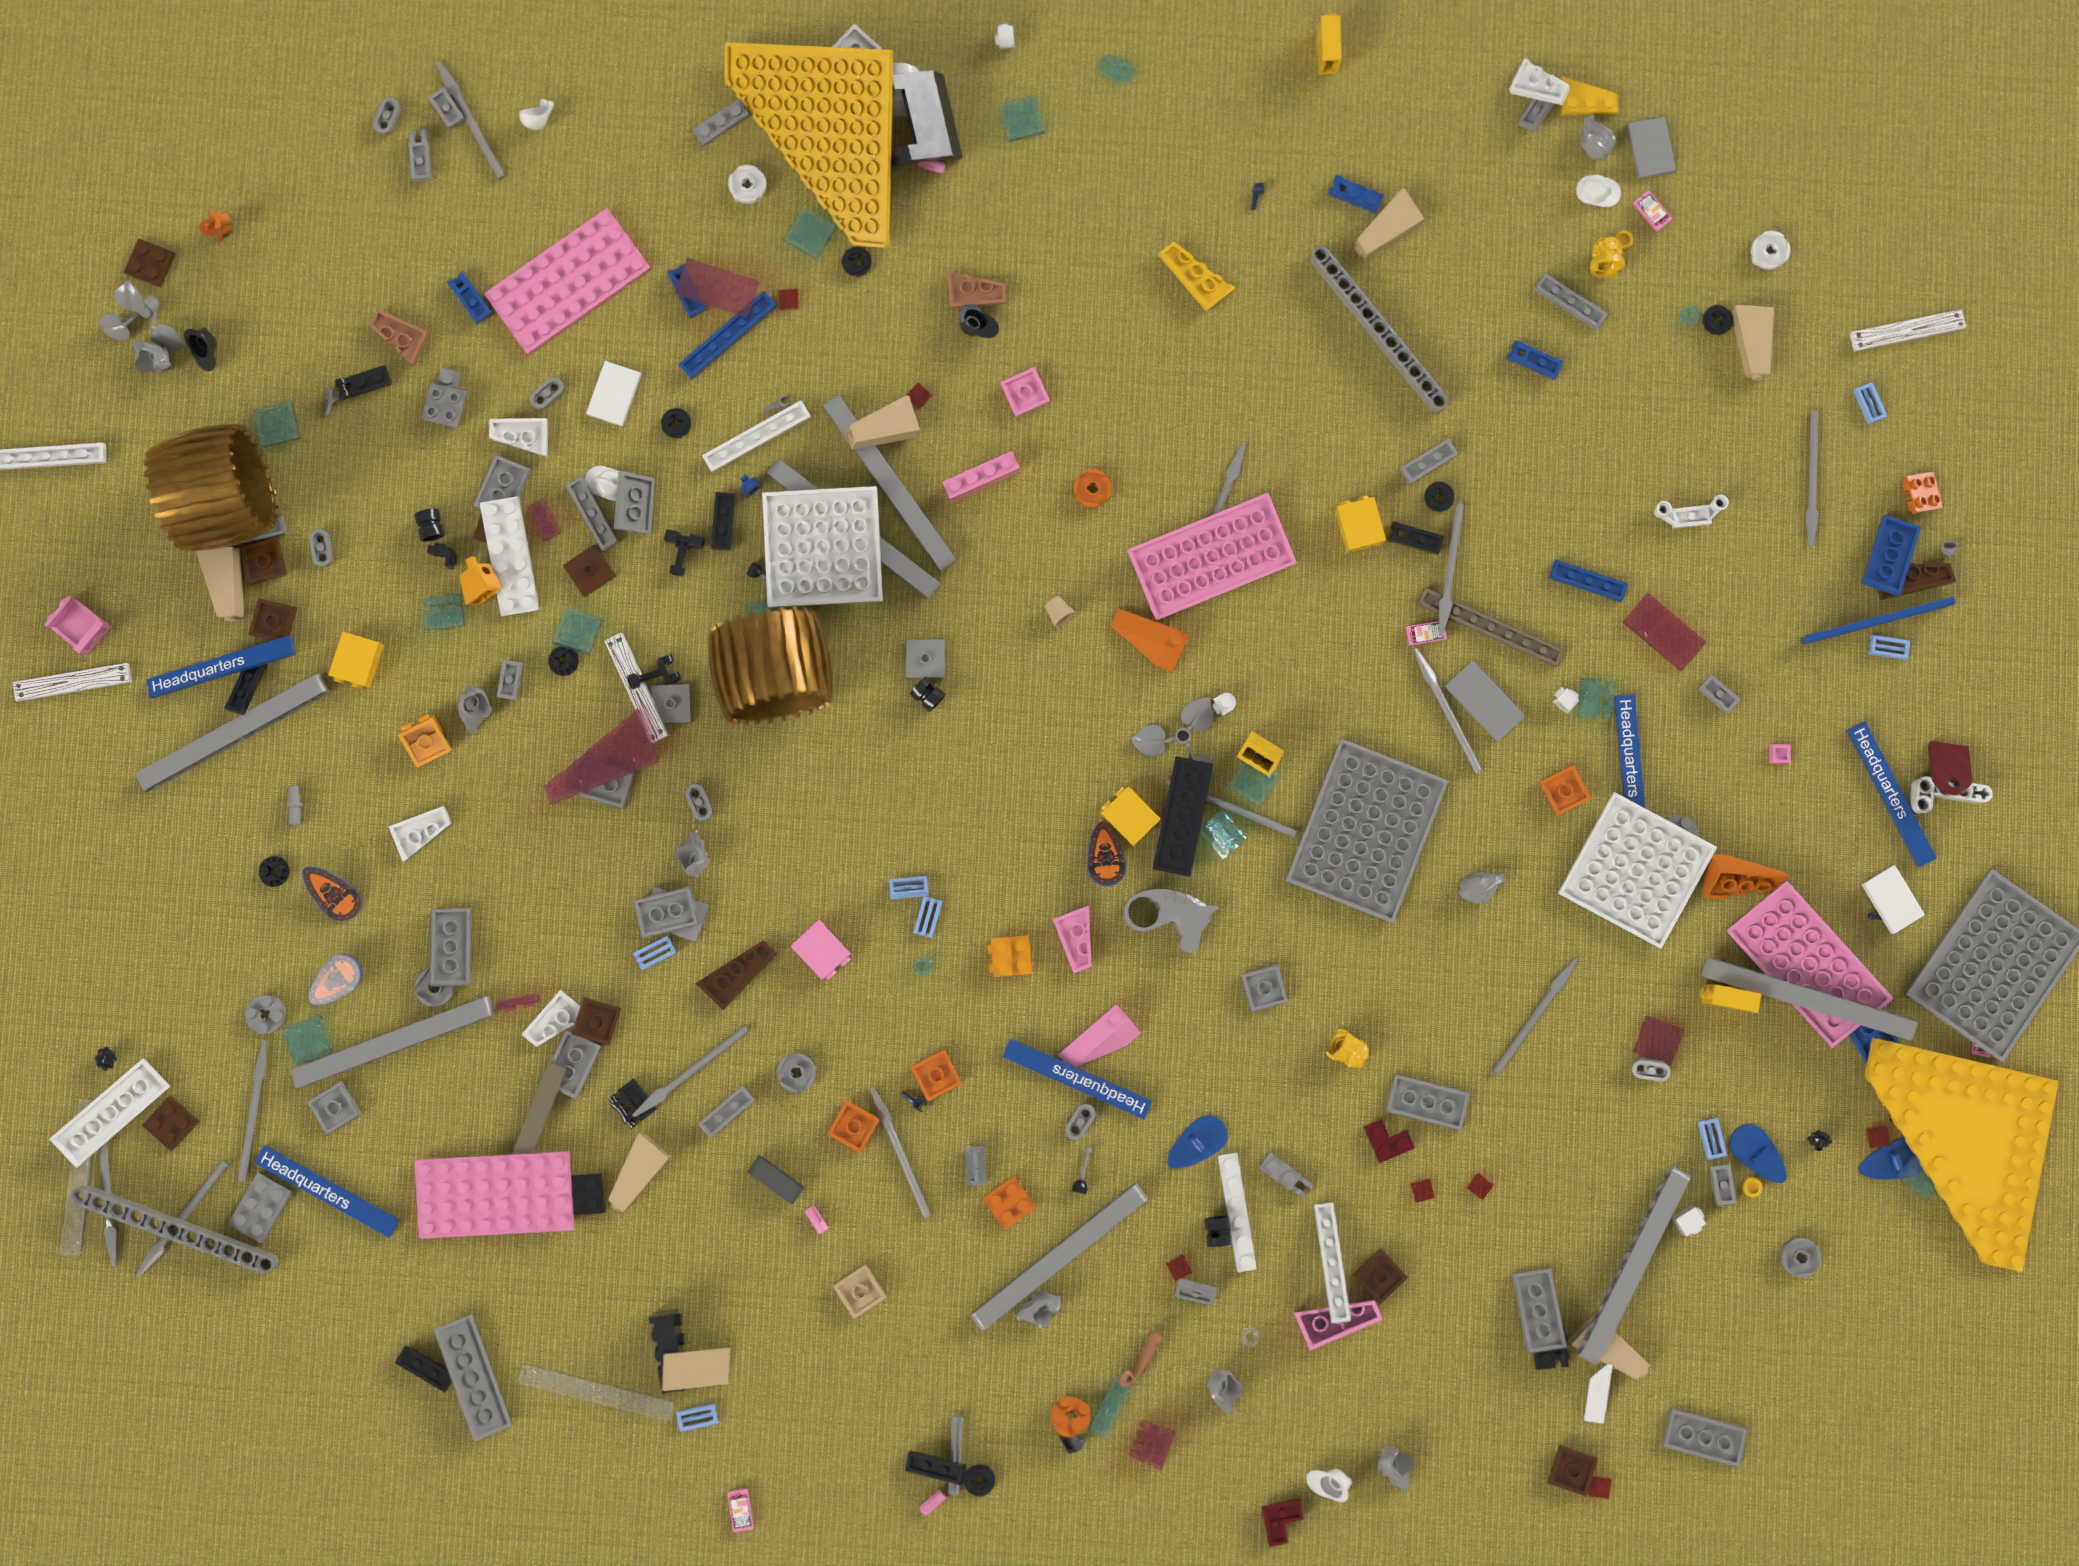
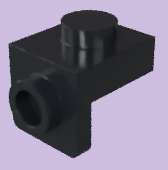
[427,543,457,569]

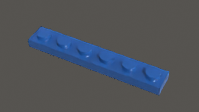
[678,291,777,380]

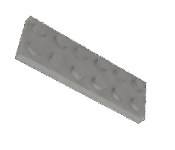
[433,1314,512,1442]

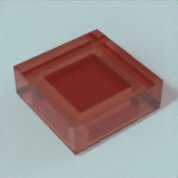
[779,288,799,310]
[906,383,932,410]
[1866,1125,1891,1148]
[1466,1172,1494,1200]
[1410,1178,1435,1203]
[1166,1255,1192,1281]
[1588,1476,1612,1499]

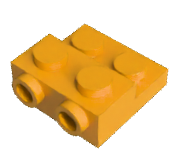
[398,714,452,768]
[987,935,1032,977]

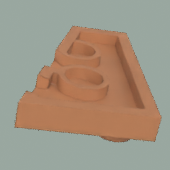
[947,270,1006,309]
[369,309,430,367]

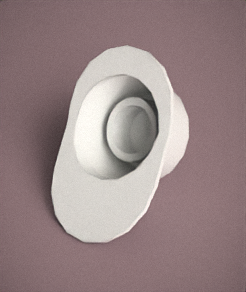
[1576,175,1621,207]
[585,466,620,501]
[1306,1469,1352,1502]

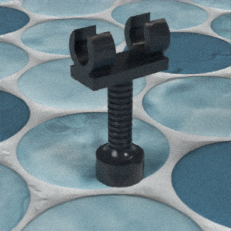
[627,654,681,690]

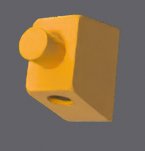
[460,557,503,605]

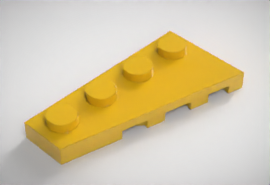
[1158,242,1236,312]

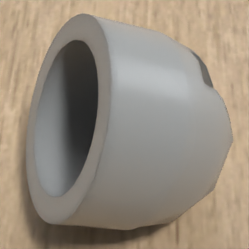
[1942,540,1958,557]

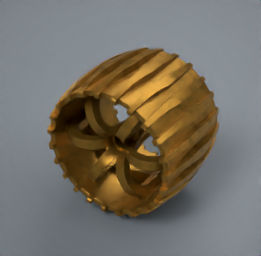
[143,424,279,551]
[708,606,833,725]

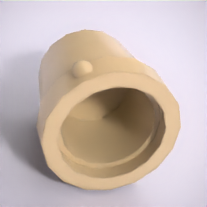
[1044,596,1075,627]

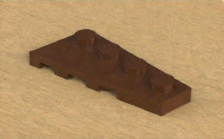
[1877,563,1956,600]
[695,941,777,1010]

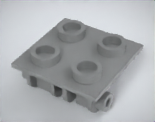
[421,383,467,429]

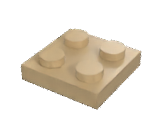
[833,1264,887,1319]

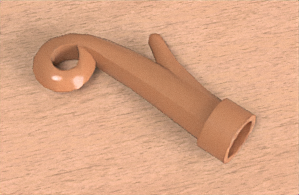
[1119,1330,1164,1387]

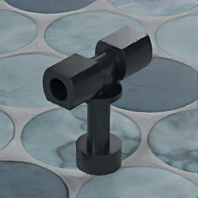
[664,529,705,577]

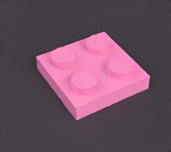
[1000,367,1050,418]

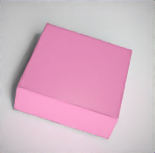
[1769,744,1791,764]

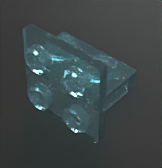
[1200,810,1247,859]

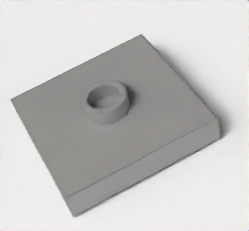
[906,640,945,678]
[651,684,692,724]
[1241,965,1288,1012]
[307,1081,362,1135]

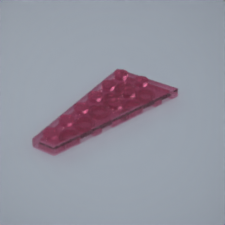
[544,708,660,805]

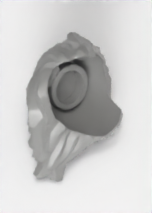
[1581,115,1615,160]
[132,339,171,374]
[458,684,492,733]
[675,830,710,878]
[1458,872,1505,904]
[1014,1291,1061,1328]
[1207,1369,1243,1415]
[1378,1445,1414,1493]

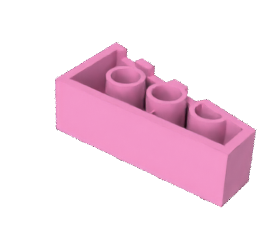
[1293,1300,1382,1350]

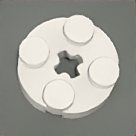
[728,165,767,204]
[1751,231,1790,270]

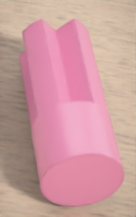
[918,160,946,174]
[804,1205,828,1234]
[919,1489,947,1516]

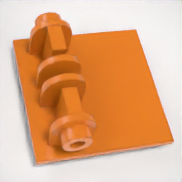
[1901,472,1943,515]

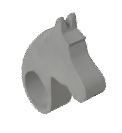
[1122,889,1219,954]

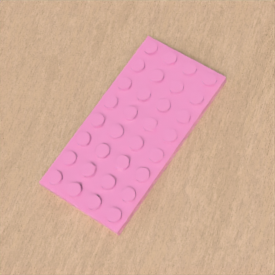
[484,208,652,356]
[1127,493,1297,621]
[1726,880,1894,1048]
[414,1151,574,1239]

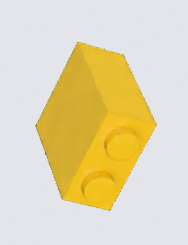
[1317,13,1342,74]
[1335,496,1386,553]
[328,631,384,690]
[1236,731,1284,777]
[1101,786,1161,847]
[1699,984,1761,1013]

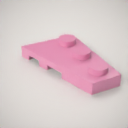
[1053,905,1092,973]

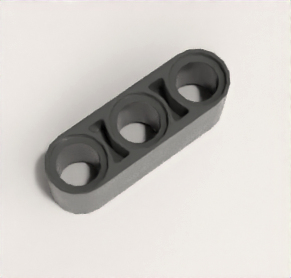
[747,1155,804,1204]

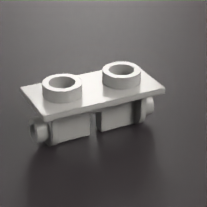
[965,1145,987,1186]

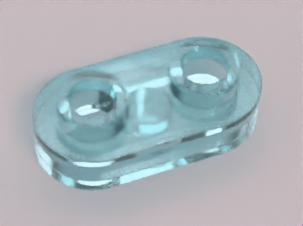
[1099,55,1135,83]

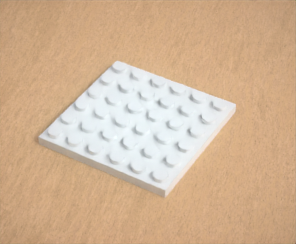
[762,486,883,608]
[1558,792,1717,949]

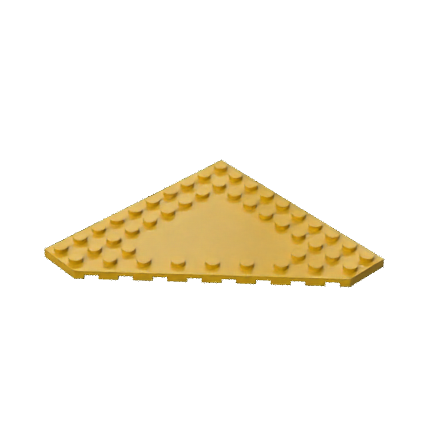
[725,42,893,248]
[1865,1038,2059,1272]

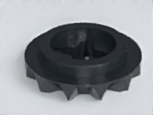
[842,247,872,277]
[1702,305,1733,336]
[661,408,691,439]
[1424,482,1455,512]
[548,646,579,676]
[258,856,290,887]
[964,1463,995,1496]

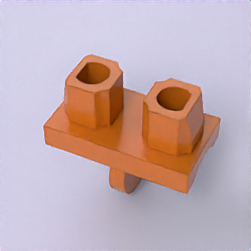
[199,209,232,242]

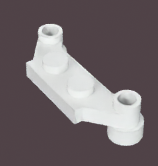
[1654,495,1729,529]

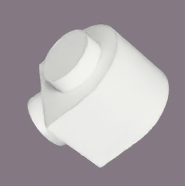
[995,24,1015,49]
[1552,687,1579,713]
[1212,693,1236,717]

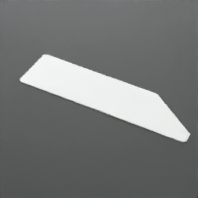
[1584,1364,1613,1424]

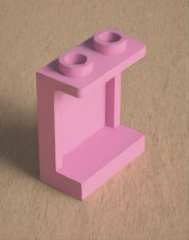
[44,596,111,656]
[791,920,852,980]

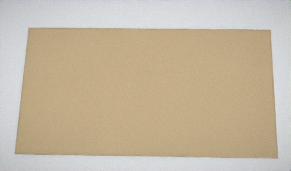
[662,1348,730,1391]

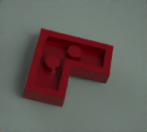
[1363,1119,1415,1163]
[1261,1498,1304,1547]

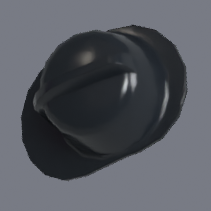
[958,304,999,338]
[184,328,217,371]

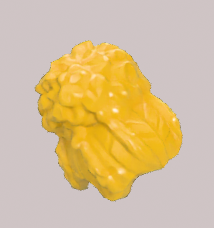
[1590,236,1625,279]
[1326,1029,1369,1068]

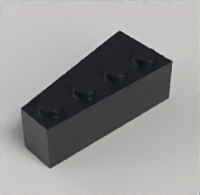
[648,1308,687,1394]

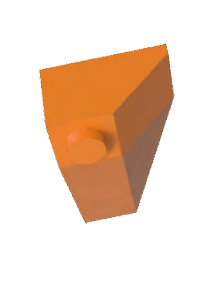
[1110,608,1189,673]
[1703,854,1789,899]

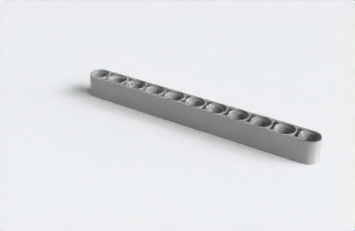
[1310,245,1448,413]
[822,394,957,571]
[766,459,940,599]
[135,674,330,792]
[1701,957,1918,1040]
[290,996,496,1089]
[1577,1165,1690,1365]
[969,1183,1148,1331]
[70,1185,279,1274]

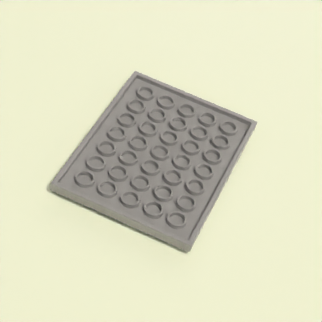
[1285,738,1448,924]
[1904,869,2079,1062]

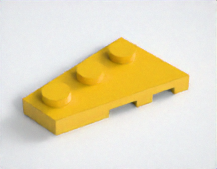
[1560,76,1618,115]

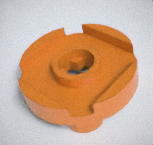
[1074,469,1112,508]
[1051,1396,1090,1437]

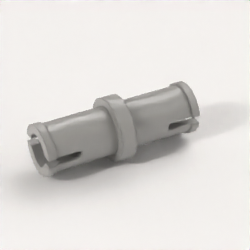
[287,786,303,826]

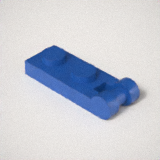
[1328,175,1384,214]
[667,263,707,318]
[447,272,493,324]
[1506,341,1563,380]

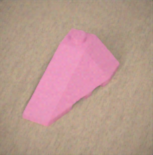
[1058,1004,1141,1067]

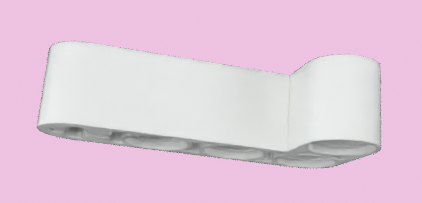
[1909,776,1993,814]

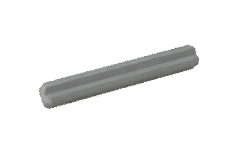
[948,1415,963,1496]

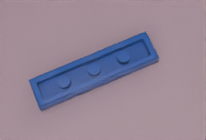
[1549,560,1628,602]

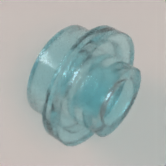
[1680,306,1699,325]
[913,957,933,976]

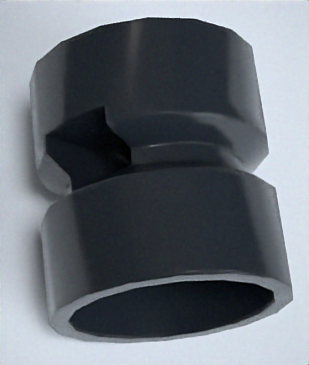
[414,508,445,542]
[910,676,946,712]
[1204,1216,1232,1247]

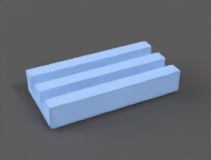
[1853,382,1887,425]
[1868,635,1910,660]
[889,876,929,899]
[913,896,943,938]
[633,936,677,971]
[1697,1117,1727,1160]
[676,1403,719,1432]

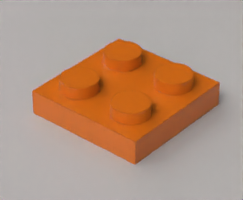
[1538,765,1592,816]
[910,1049,963,1101]
[827,1100,880,1154]
[982,1175,1037,1230]

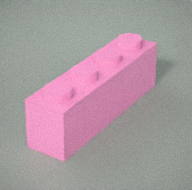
[942,451,1020,503]

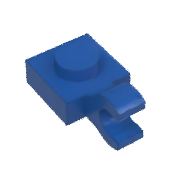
[740,474,762,498]

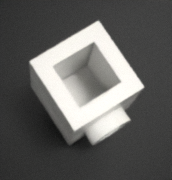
[1671,1205,1706,1236]

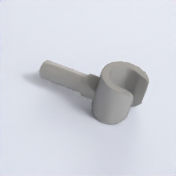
[324,387,339,416]
[764,395,790,412]

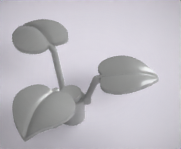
[98,280,186,350]
[1132,698,1214,784]

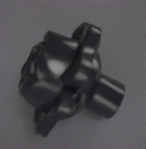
[95,1047,117,1071]
[1807,1130,1832,1151]

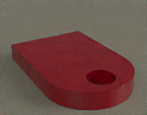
[1928,741,1972,795]

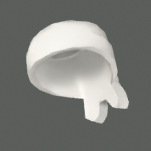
[519,99,553,130]

